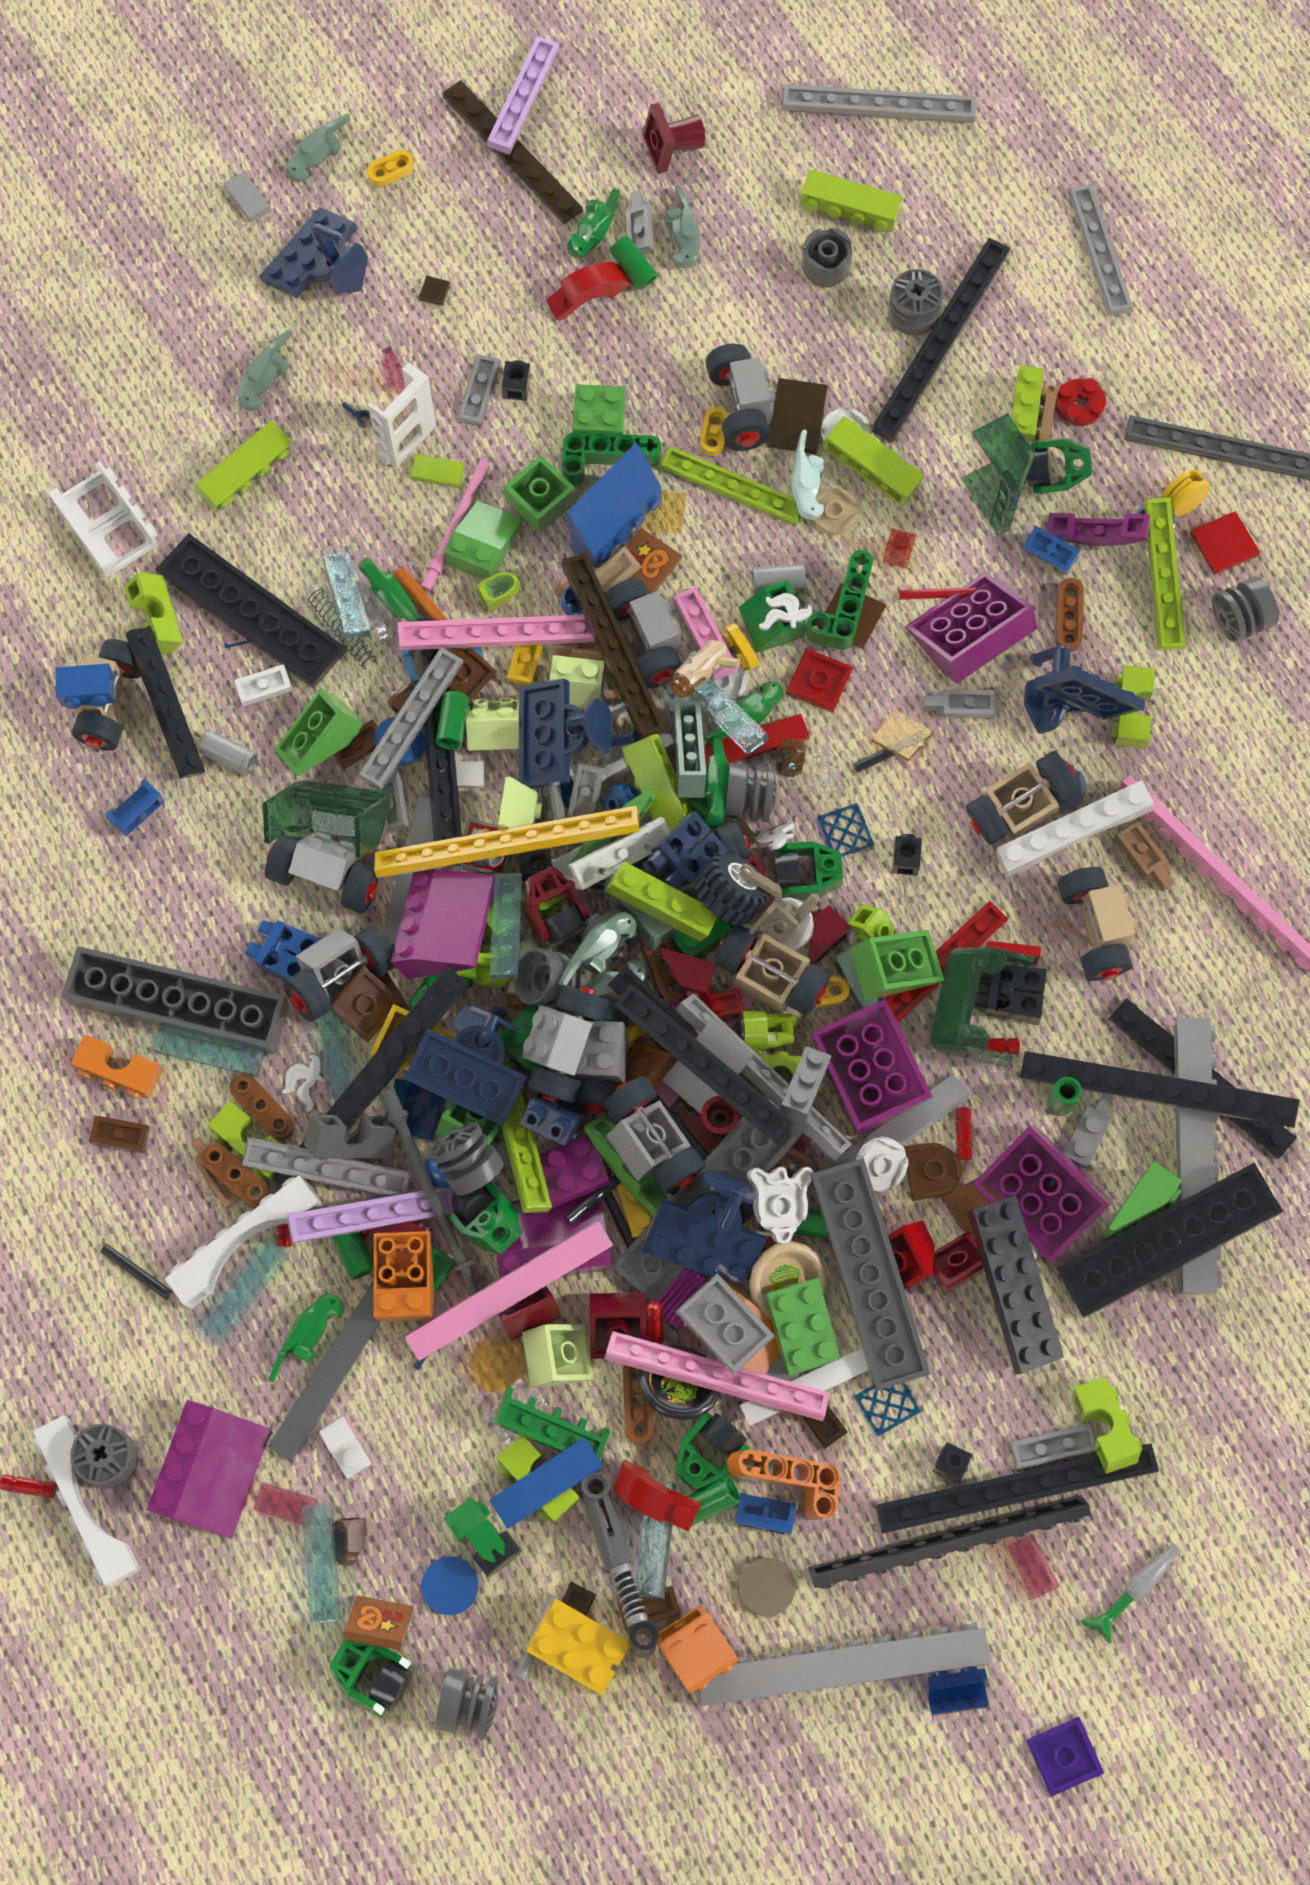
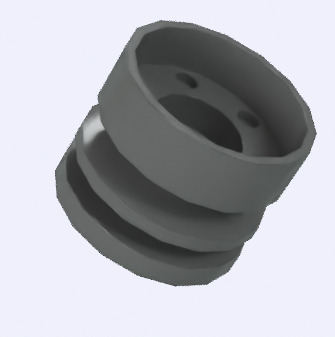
[888,269,943,335]
[1212,576,1279,643]
[724,763,777,822]
[514,948,586,1010]
[429,1122,504,1195]
[70,1424,139,1489]
[435,1667,499,1740]

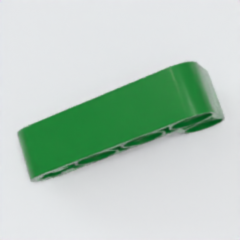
[562,432,661,486]
[806,550,873,650]

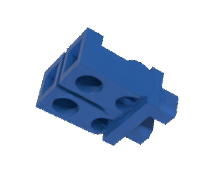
[245,920,321,982]

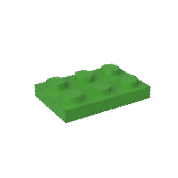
[764,1278,840,1376]

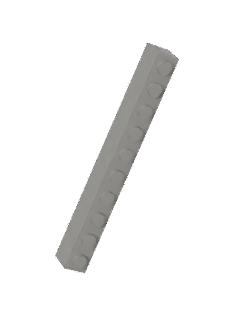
[1174,1017,1222,1295]
[699,1623,991,1706]

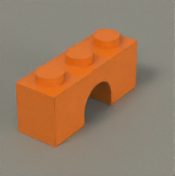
[70,1034,163,1100]

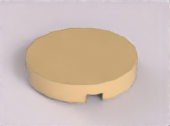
[811,488,860,536]

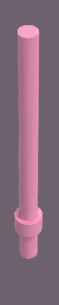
[421,459,489,592]

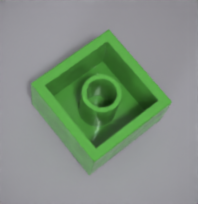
[572,384,626,434]
[503,455,576,534]

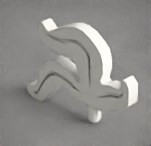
[759,593,812,630]
[756,821,794,850]
[282,1055,325,1112]

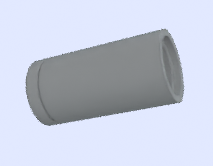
[752,564,806,593]
[199,730,258,776]

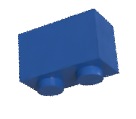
[55,663,115,709]

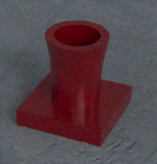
[642,103,705,174]
[681,1096,743,1155]

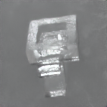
[355,597,392,645]

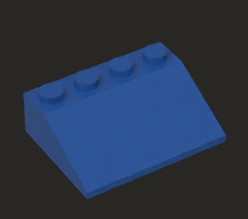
[566,443,662,568]

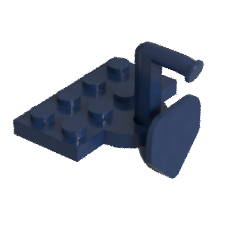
[259,207,368,298]
[1024,645,1145,734]
[519,679,640,789]
[403,1005,527,1126]
[641,1172,766,1289]

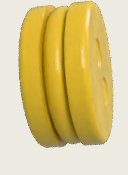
[1161,469,1210,517]

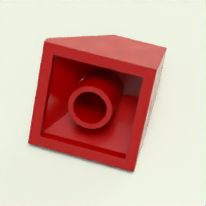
[888,1220,935,1290]

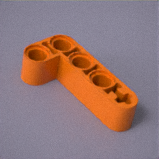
[727,1450,840,1520]

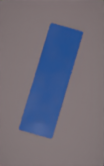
[490,1438,602,1529]

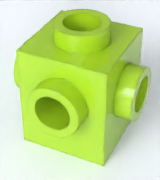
[848,904,896,943]

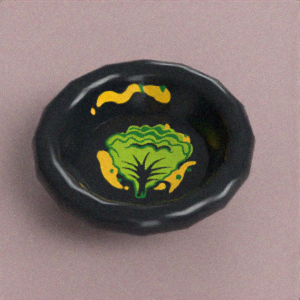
[638,1345,720,1420]

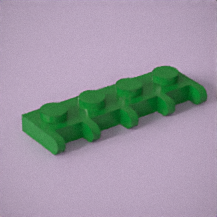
[493,1386,610,1460]

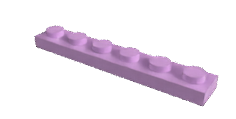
[487,36,559,155]
[287,1187,456,1244]

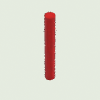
[899,587,976,600]

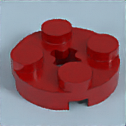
[1056,378,1106,426]

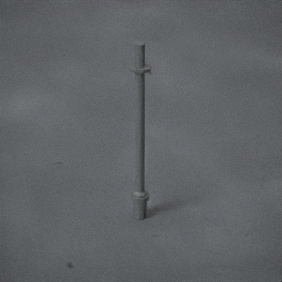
[379,1088,480,1296]

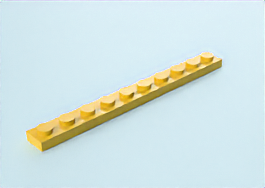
[374,806,640,878]

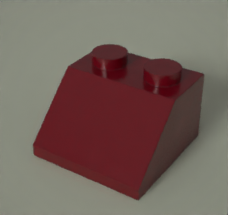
[589,1293,646,1359]

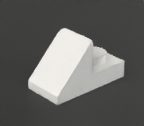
[319,1416,372,1479]

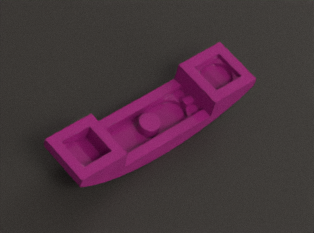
[1046,513,1151,546]

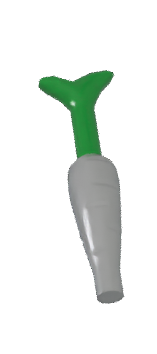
[1081,1543,1181,1643]

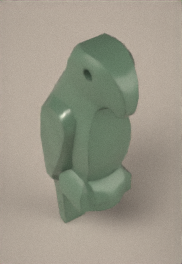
[286,113,350,182]
[664,185,700,268]
[238,330,290,411]
[558,912,636,986]

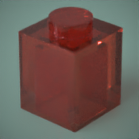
[883,528,916,569]

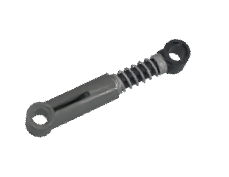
[580,1472,659,1658]

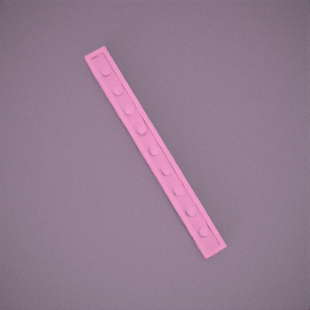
[1119,775,1310,971]

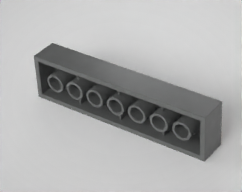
[61,946,290,1055]

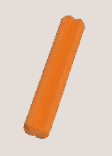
[393,567,448,620]

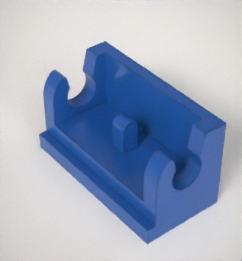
[1022,525,1080,575]
[105,779,164,837]
[734,1493,796,1535]

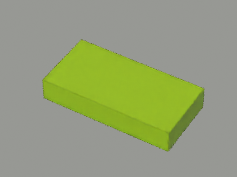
[410,454,465,489]

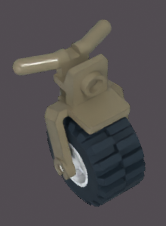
[695,853,820,944]

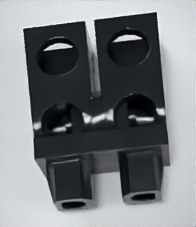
[972,963,1047,1025]

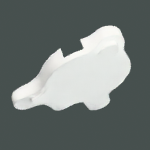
[747,1167,814,1244]

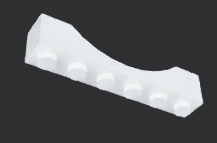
[996,780,1154,877]
[165,1175,324,1309]
[33,1415,141,1587]

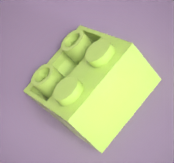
[466,697,519,751]

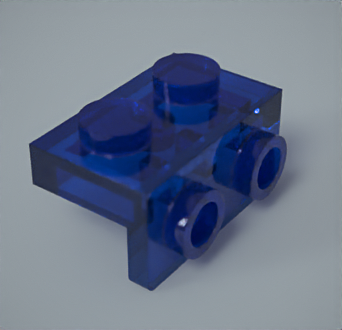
[926,1666,989,1716]

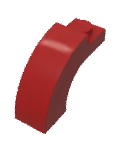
[546,262,631,321]
[612,1459,701,1532]

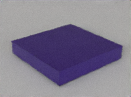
[1026,1717,1104,1797]

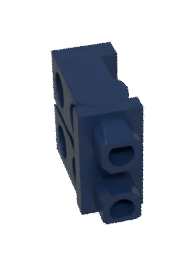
[646,811,728,889]
[520,1093,589,1146]

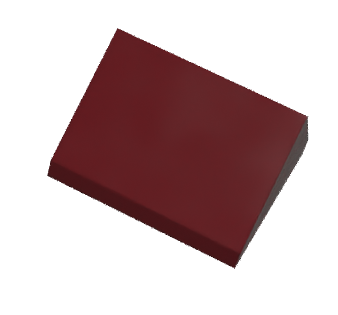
[931,1232,985,1296]
[497,1286,561,1342]

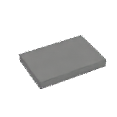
[662,1017,756,1114]
[675,1273,775,1375]

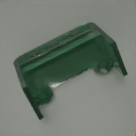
[961,413,1035,536]
[263,780,390,858]
[929,947,1034,1068]

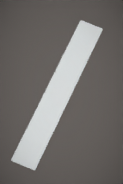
[740,1348,869,1426]

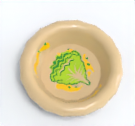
[749,1241,828,1318]

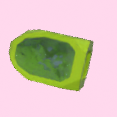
[476,572,521,612]

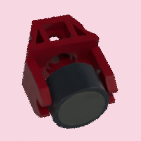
[522,866,590,944]

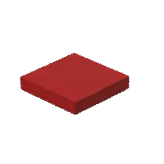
[1190,511,1261,575]
[786,648,854,713]

